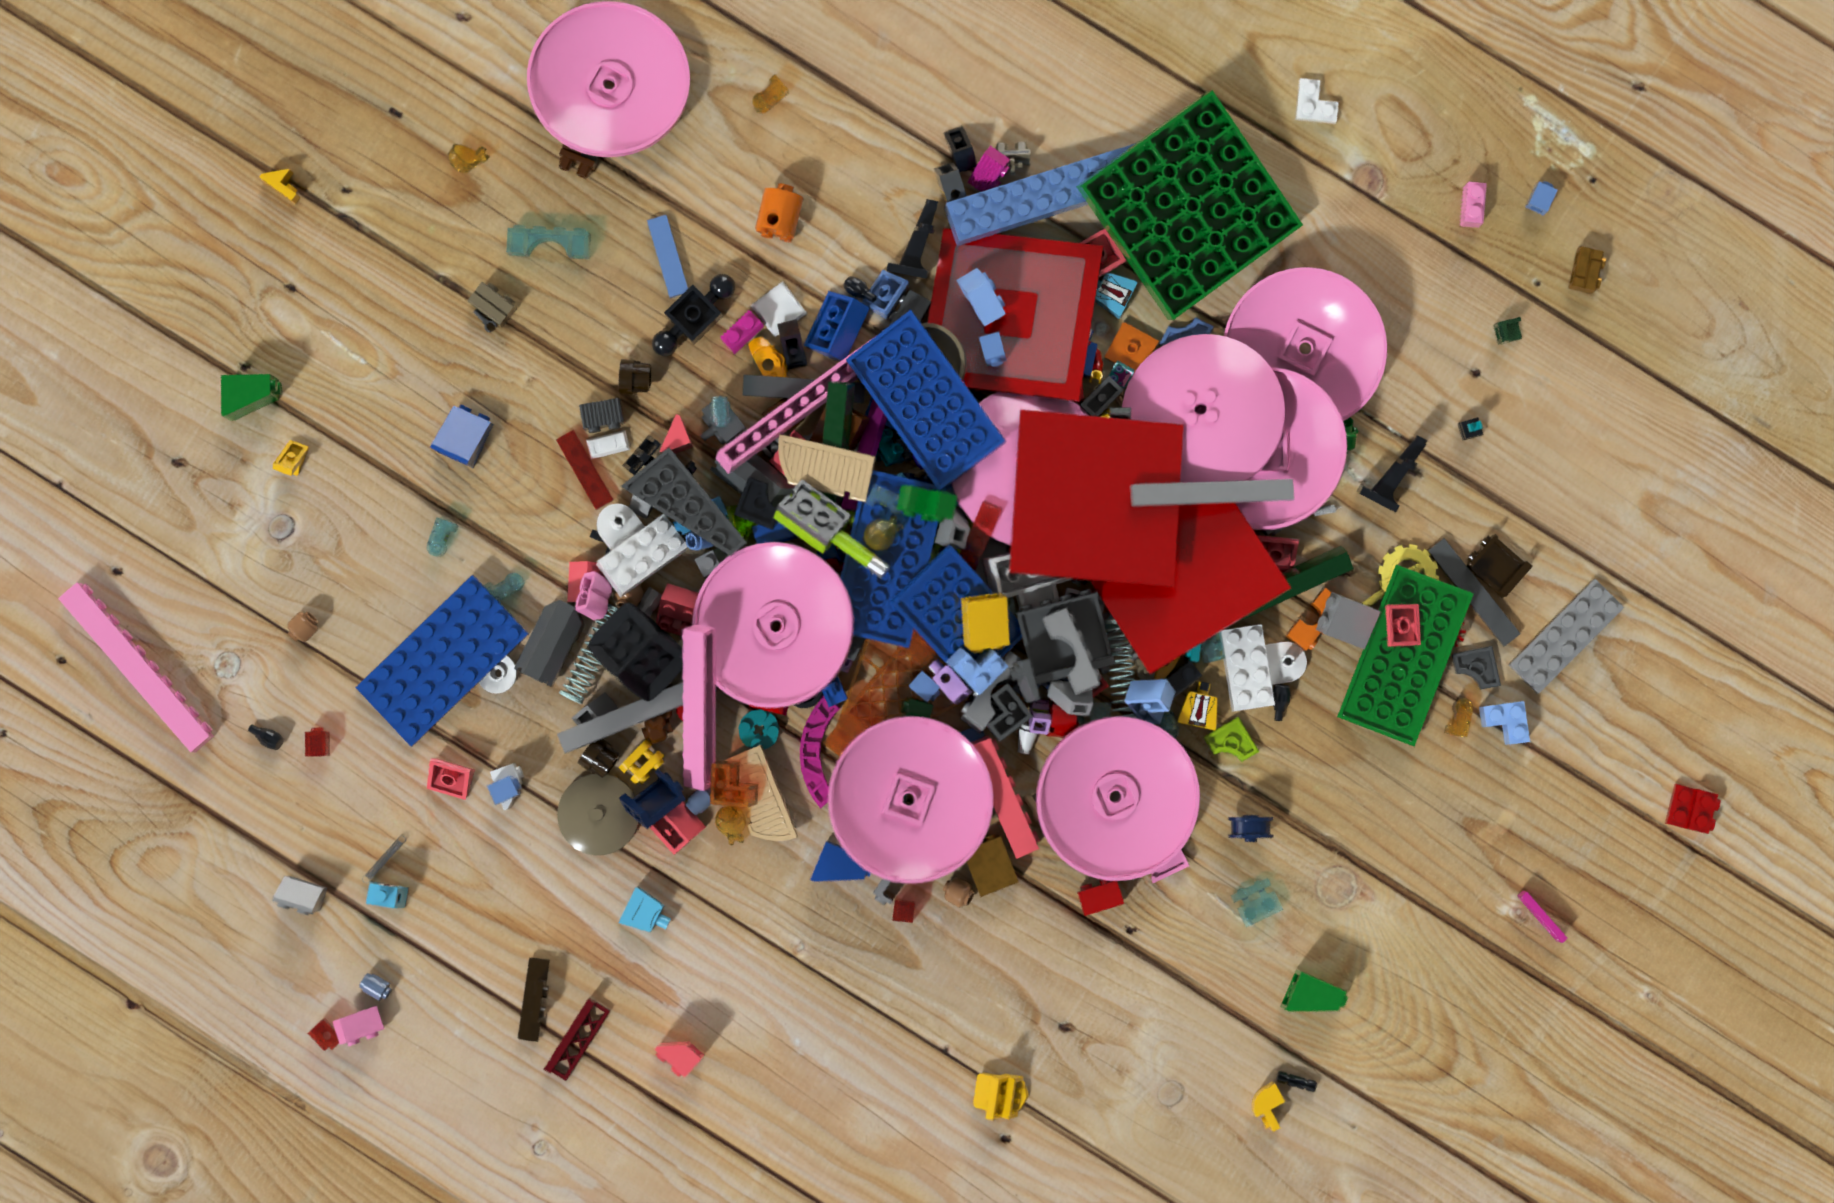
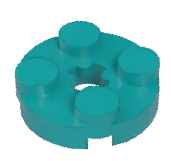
[738,710,779,750]

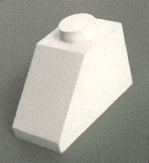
[490,763,524,810]

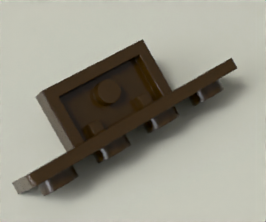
[518,957,550,1042]

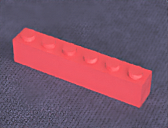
[971,735,1040,859]

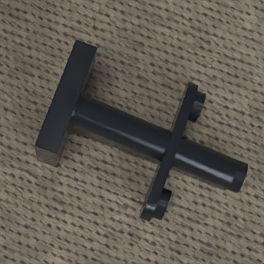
[886,199,938,279]
[622,435,697,475]
[1357,435,1427,513]

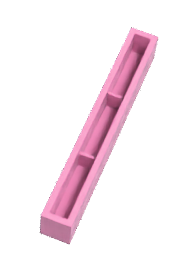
[682,624,716,791]

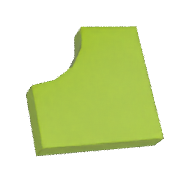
[1203,716,1259,762]

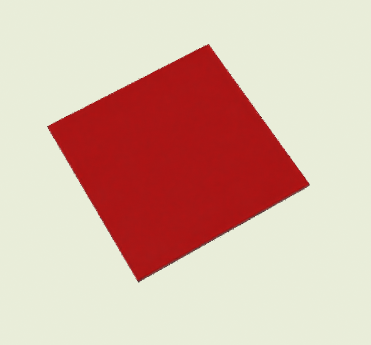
[1009,409,1184,587]
[1090,503,1291,674]

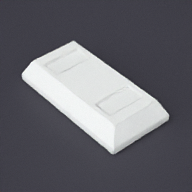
[586,430,630,459]

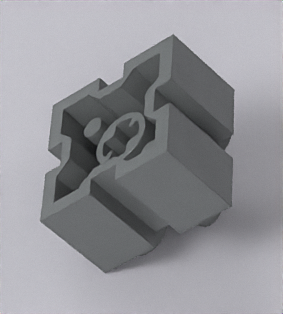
[700,395,747,445]

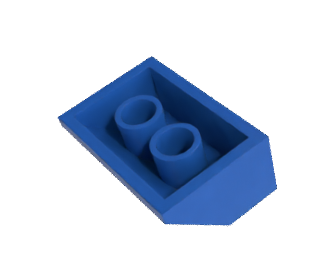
[803,291,870,361]

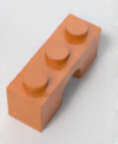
[1285,588,1331,651]

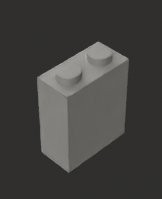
[1316,592,1380,649]

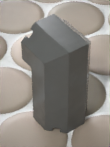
[710,438,796,508]
[514,600,585,687]

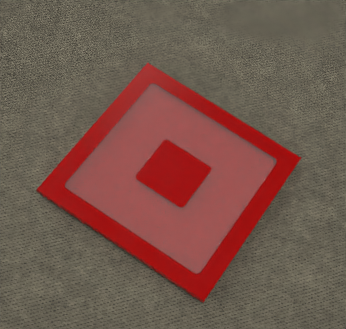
[927,228,1103,402]

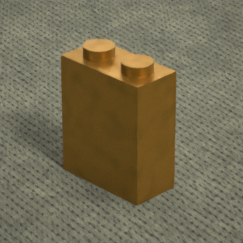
[966,834,1019,897]

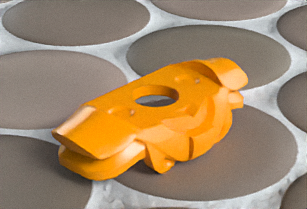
[748,337,788,378]

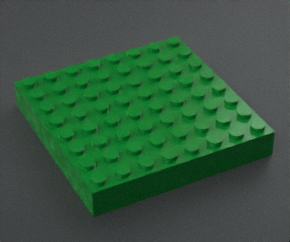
[1076,90,1303,320]

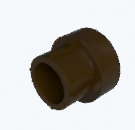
[619,359,652,394]
[578,739,620,778]

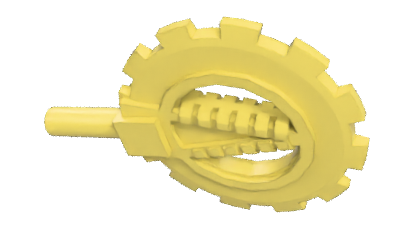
[1362,544,1439,607]

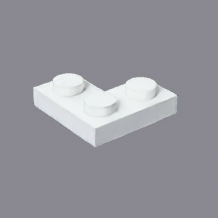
[1295,78,1338,124]

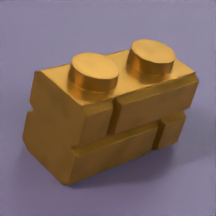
[1568,246,1606,294]

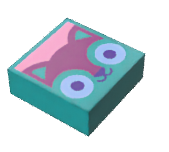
[1108,360,1135,388]

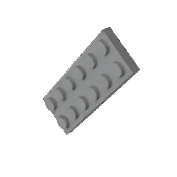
[1509,579,1624,694]

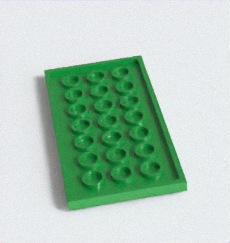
[1337,565,1474,747]

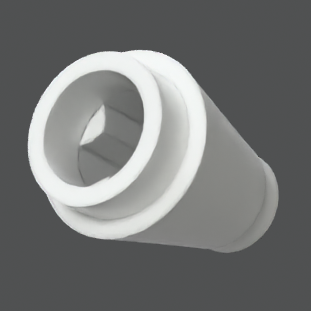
[1017,723,1038,754]

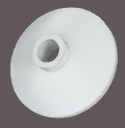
[479,656,517,694]

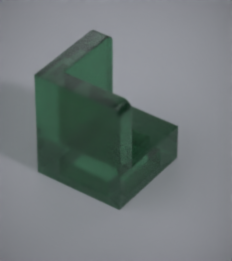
[1493,317,1522,345]

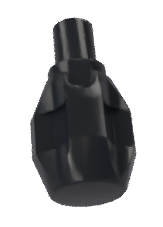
[844,276,877,303]
[1273,684,1291,721]
[248,724,284,750]

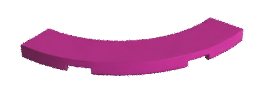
[800,697,840,809]

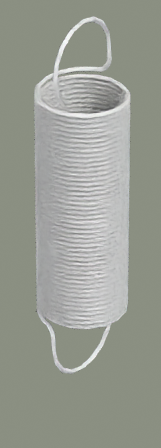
[1314,505,1341,516]

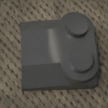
[1009,659,1040,702]

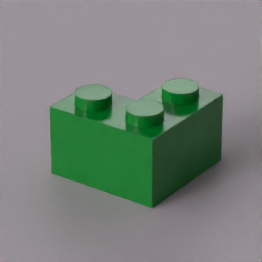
[896,485,957,523]

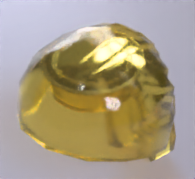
[448,144,490,173]
[863,515,903,551]
[715,804,746,845]

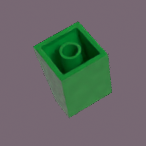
[221,374,282,421]
[1280,969,1348,1012]

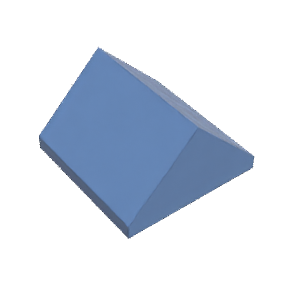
[861,270,909,320]

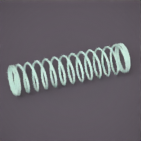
[559,604,618,704]
[1104,618,1137,718]

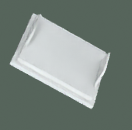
[751,281,807,338]

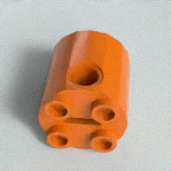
[755,183,803,243]

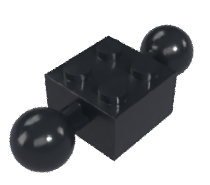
[652,274,736,356]

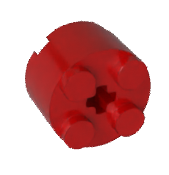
[1046,698,1079,738]

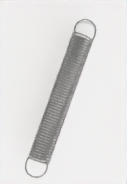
[362,836,406,883]

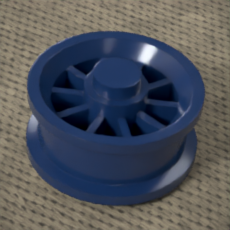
[1228,815,1274,842]

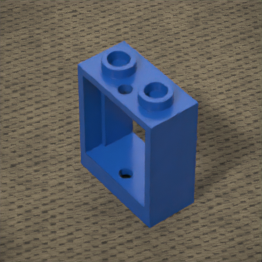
[752,520,799,544]

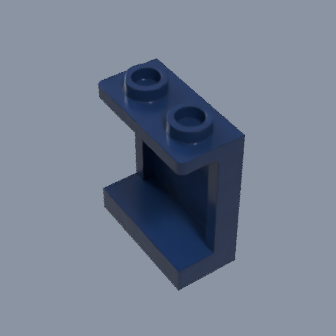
[619,769,686,829]

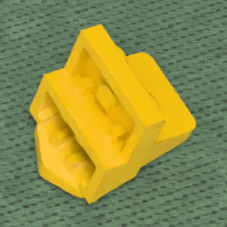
[973,1073,1029,1120]

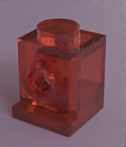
[308,1018,339,1051]

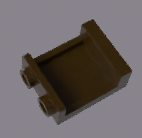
[1466,534,1533,598]

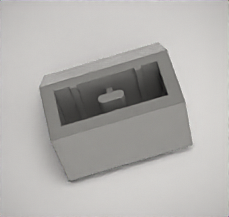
[272,876,327,915]

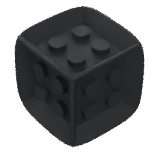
[588,603,683,702]

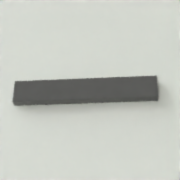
[742,375,865,404]
[1428,538,1520,647]

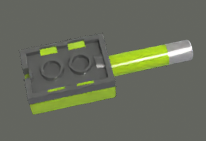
[773,479,890,578]

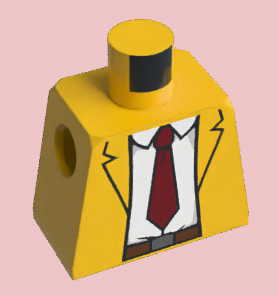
[1176,681,1217,731]

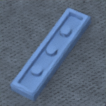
[647,215,688,298]

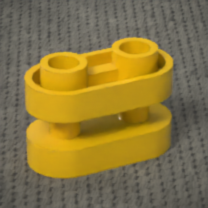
[618,739,665,785]

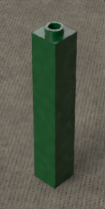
[819,381,855,506]
[1242,546,1354,620]

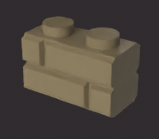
[468,282,517,327]

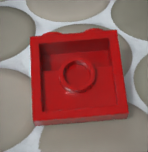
[1665,784,1721,834]

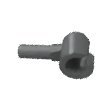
[473,309,497,333]

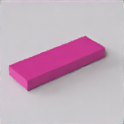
[1517,891,1568,943]

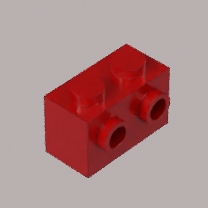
[1077,880,1124,916]

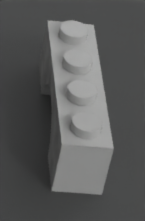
[1042,608,1101,696]
[961,651,1023,733]

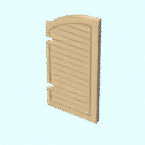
[778,434,875,502]
[721,745,799,841]

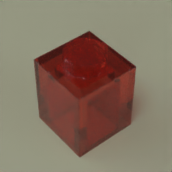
[305,728,330,757]
[892,899,915,923]

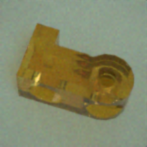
[752,74,789,114]
[1444,698,1473,738]

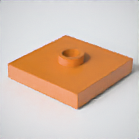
[1104,322,1159,374]

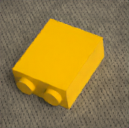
[961,593,1010,653]

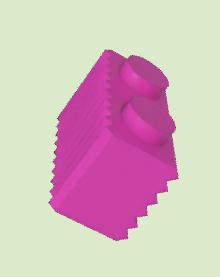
[967,146,1011,192]
[721,310,764,355]

